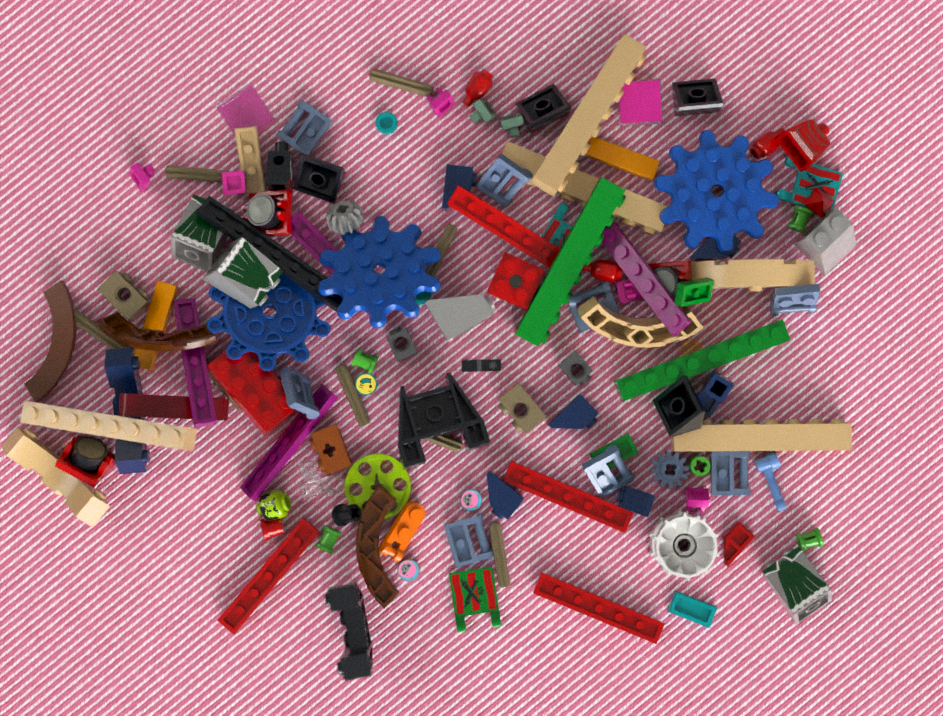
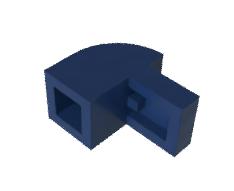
[697,371,734,418]

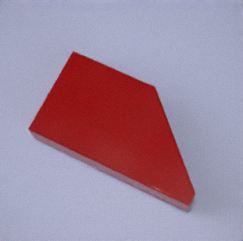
[723,521,755,566]

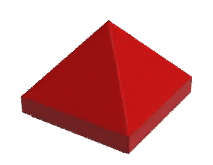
[804,187,834,218]

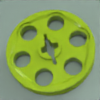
[345,454,411,520]

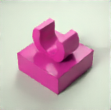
[427,87,455,118]
[129,163,155,191]
[222,171,247,195]
[615,279,642,305]
[685,487,710,513]

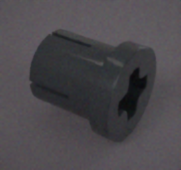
[332,504,362,526]

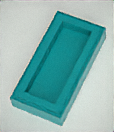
[667,591,717,628]

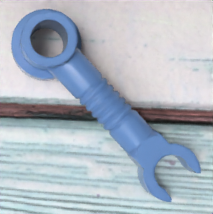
[754,451,787,512]

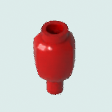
[462,69,493,107]
[750,128,785,159]
[582,260,623,283]

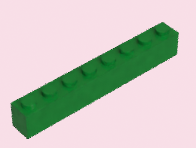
[514,177,626,347]
[614,320,790,401]

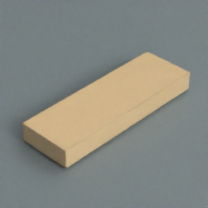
[235,126,266,194]

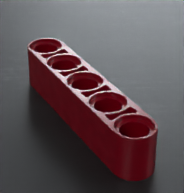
[119,393,229,420]

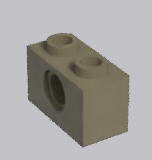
[97,271,151,322]
[497,382,546,433]

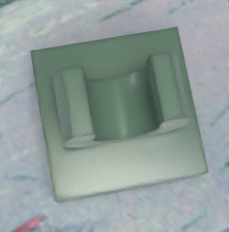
[470,99,498,123]
[499,112,524,138]

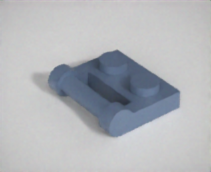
[275,99,333,156]
[475,153,533,207]
[568,281,620,333]
[770,284,820,316]
[279,366,320,419]
[581,445,635,498]
[710,451,751,495]
[444,514,494,568]

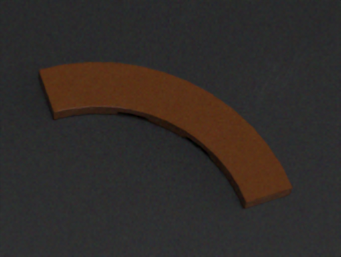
[24,280,77,402]
[98,312,216,351]
[356,484,400,609]

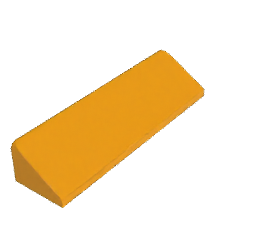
[581,137,660,182]
[135,281,179,371]

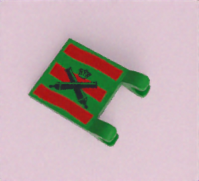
[449,567,501,633]

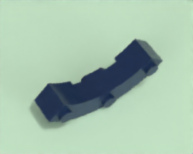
[104,347,150,474]

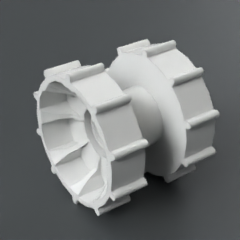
[648,509,720,581]

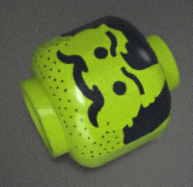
[256,490,291,521]

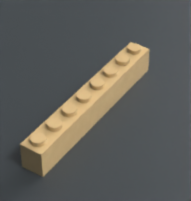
[532,34,647,197]
[502,141,668,236]
[20,401,197,451]
[671,419,852,452]

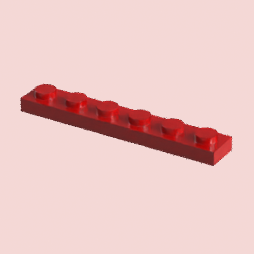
[446,185,560,268]
[503,461,633,533]
[217,517,320,634]
[533,572,665,644]

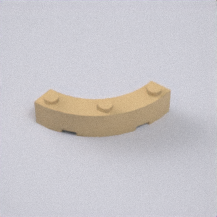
[691,259,815,293]
[576,296,704,348]
[1,427,110,527]

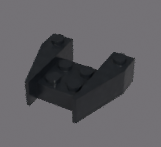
[397,372,490,470]
[325,582,373,681]

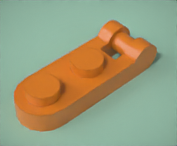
[379,501,425,562]

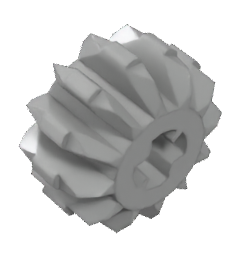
[326,199,364,235]

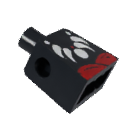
[266,141,294,196]

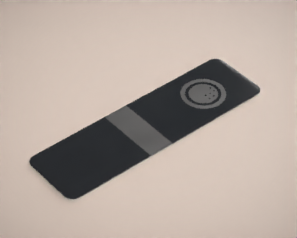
[462,359,501,372]

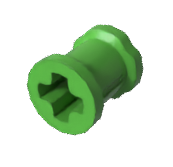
[787,206,813,233]
[351,348,379,374]
[687,456,710,476]
[315,525,342,554]
[795,527,824,552]

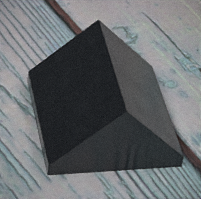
[672,78,723,116]
[515,84,571,134]
[293,153,346,204]
[653,375,705,437]

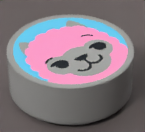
[460,489,482,511]
[398,559,420,582]

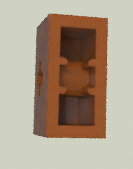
[309,424,353,475]

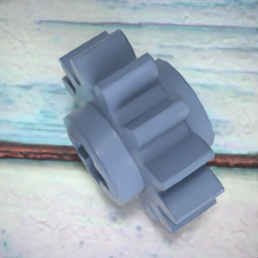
[649,450,690,489]

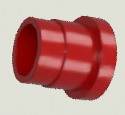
[260,519,284,541]

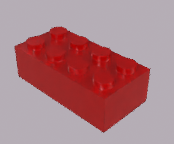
[207,351,296,436]

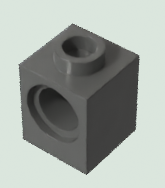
[386,327,418,362]
[558,351,593,386]

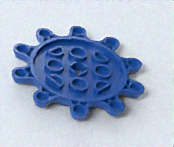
[654,130,779,254]
[318,216,441,328]
[207,274,331,371]

